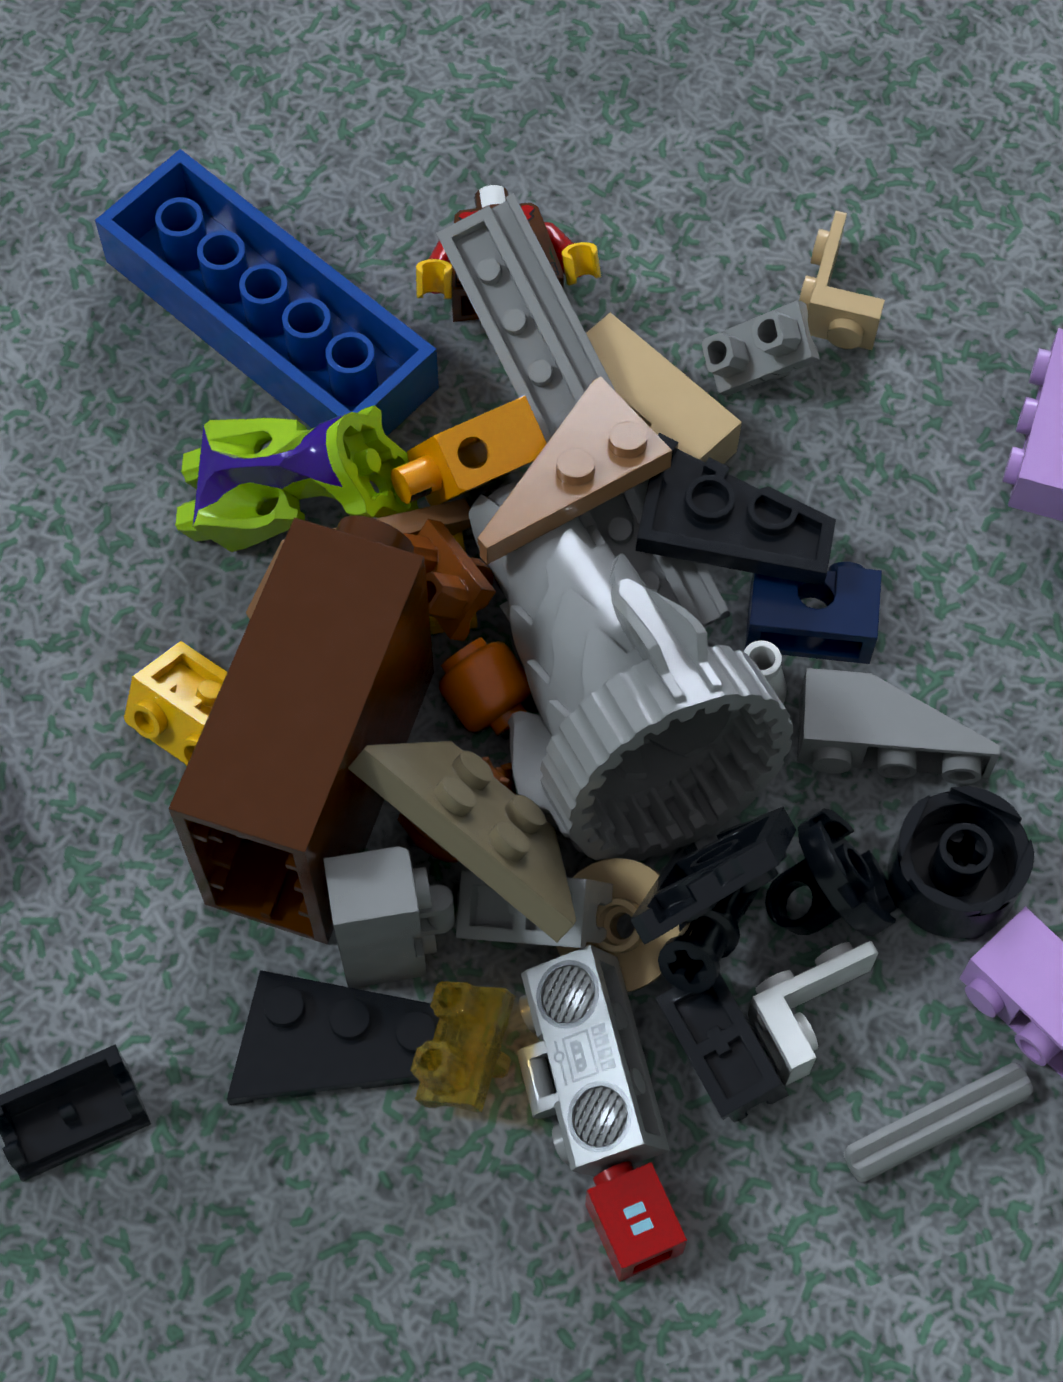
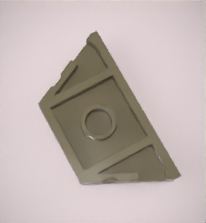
[348,741,576,943]

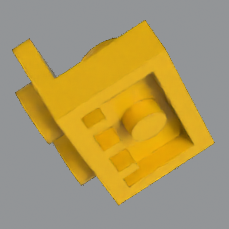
[124,641,227,766]

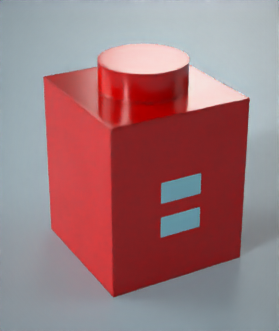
[585,1161,687,1282]

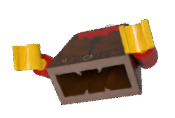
[416,185,601,322]

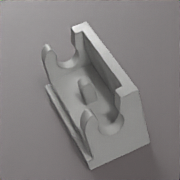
[456,871,613,948]

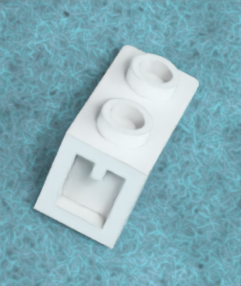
[747,941,878,1086]

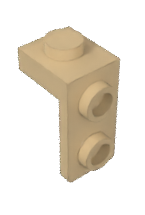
[799,211,885,350]

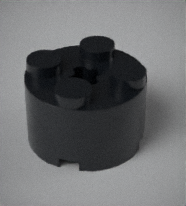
[887,786,1034,939]

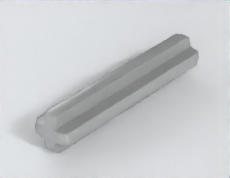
[843,1063,1034,1182]

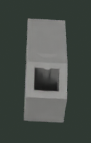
[797,668,1000,784]

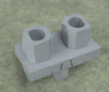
[702,300,820,396]

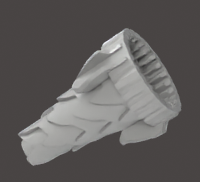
[468,482,794,861]

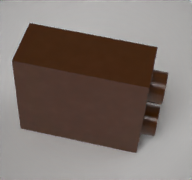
[169,515,434,945]

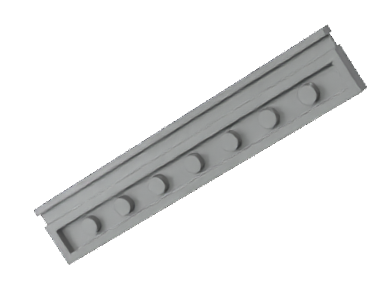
[436,193,730,628]

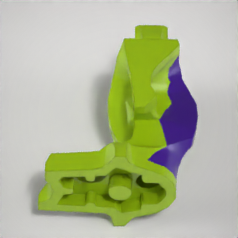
[175,405,418,552]

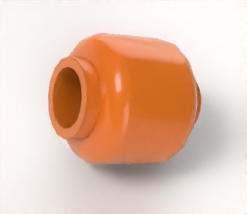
[439,637,532,736]

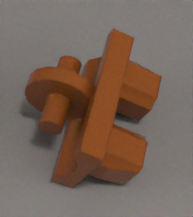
[402,519,496,641]

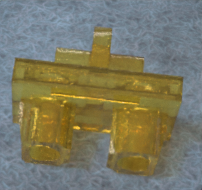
[410,981,516,1113]

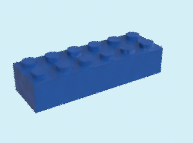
[95,149,439,436]

